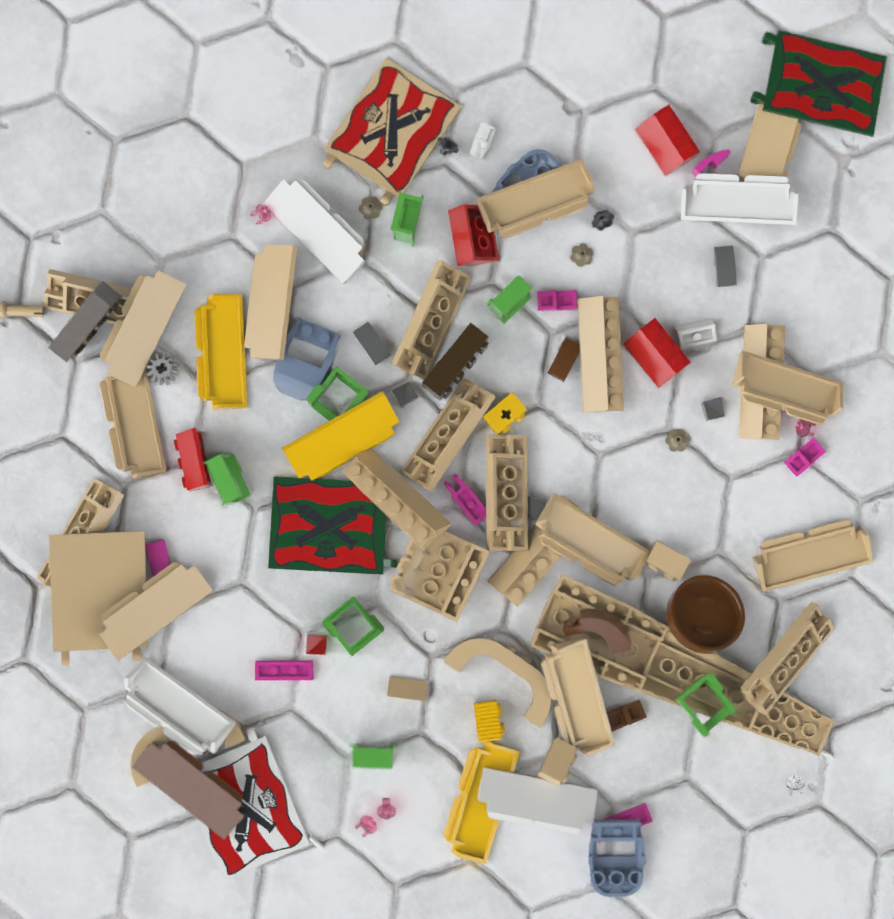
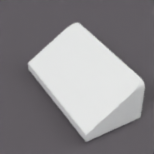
[675,319,717,349]

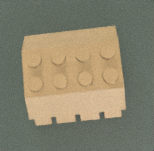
[388,531,490,622]

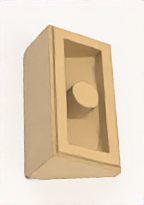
[387,676,428,701]

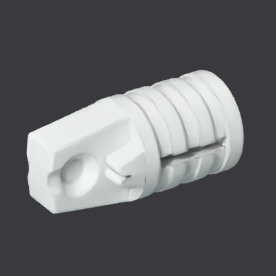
[470,123,496,159]

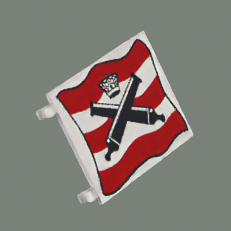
[198,727,310,881]

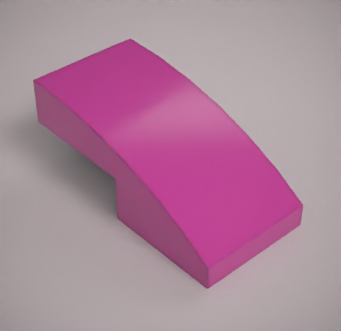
[691,149,731,177]
[537,290,578,311]
[784,437,826,477]

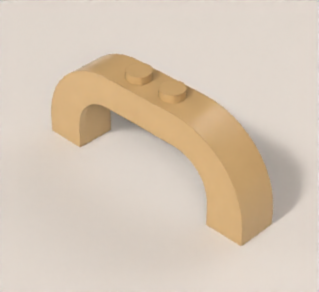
[443,638,551,728]
[131,709,247,787]

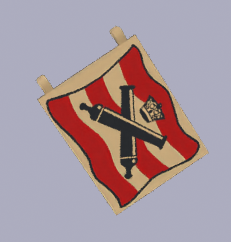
[323,58,462,206]

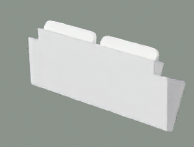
[681,173,799,225]
[264,179,365,284]
[125,657,235,755]
[477,767,598,835]

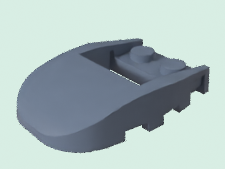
[488,149,563,194]
[273,317,341,401]
[588,818,646,897]

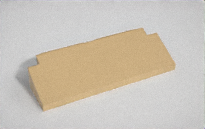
[737,104,801,181]
[476,159,595,238]
[244,245,297,361]
[100,270,187,387]
[732,350,843,425]
[99,368,167,480]
[535,494,650,586]
[752,519,873,592]
[99,562,213,661]
[541,637,615,756]

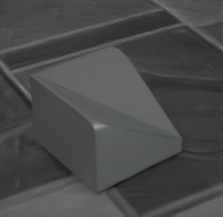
[392,382,418,408]
[701,397,725,421]

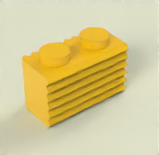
[473,700,505,742]

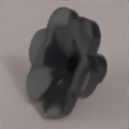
[438,137,459,156]
[591,210,614,231]

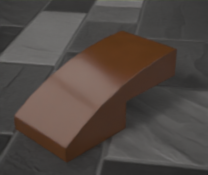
[547,337,580,382]
[606,699,647,732]

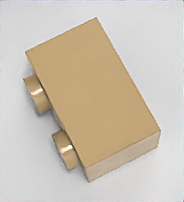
[645,541,691,582]
[537,737,578,786]

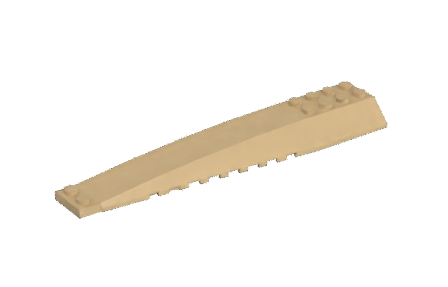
[530,574,835,756]

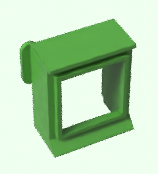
[390,193,424,247]
[486,275,532,324]
[306,366,368,421]
[204,453,251,506]
[322,596,384,657]
[674,673,737,737]
[349,743,397,769]

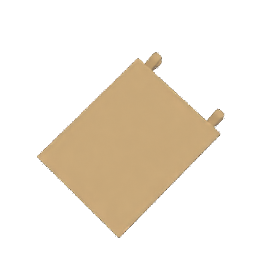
[49,531,148,665]

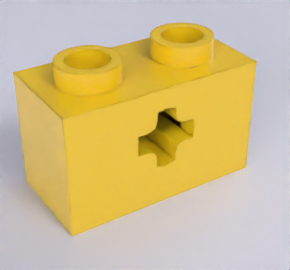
[482,392,527,435]

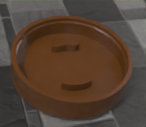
[666,575,745,654]

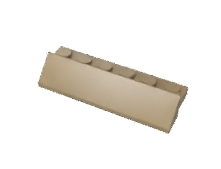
[392,260,472,380]
[44,269,132,324]
[578,295,624,413]
[739,323,785,440]
[400,378,495,492]
[486,435,528,551]
[342,448,452,550]
[36,478,124,587]
[488,495,580,607]
[741,601,835,716]

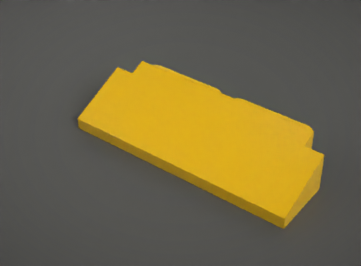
[194,294,247,410]
[282,391,399,481]
[443,741,520,864]

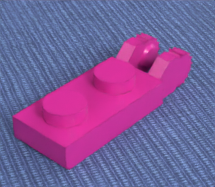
[443,473,486,526]

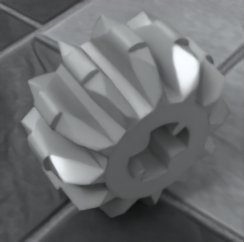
[146,353,179,386]

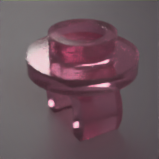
[250,204,271,225]
[796,419,816,437]
[377,798,396,819]
[355,815,377,837]

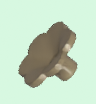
[359,196,383,220]
[570,243,594,267]
[665,429,690,452]

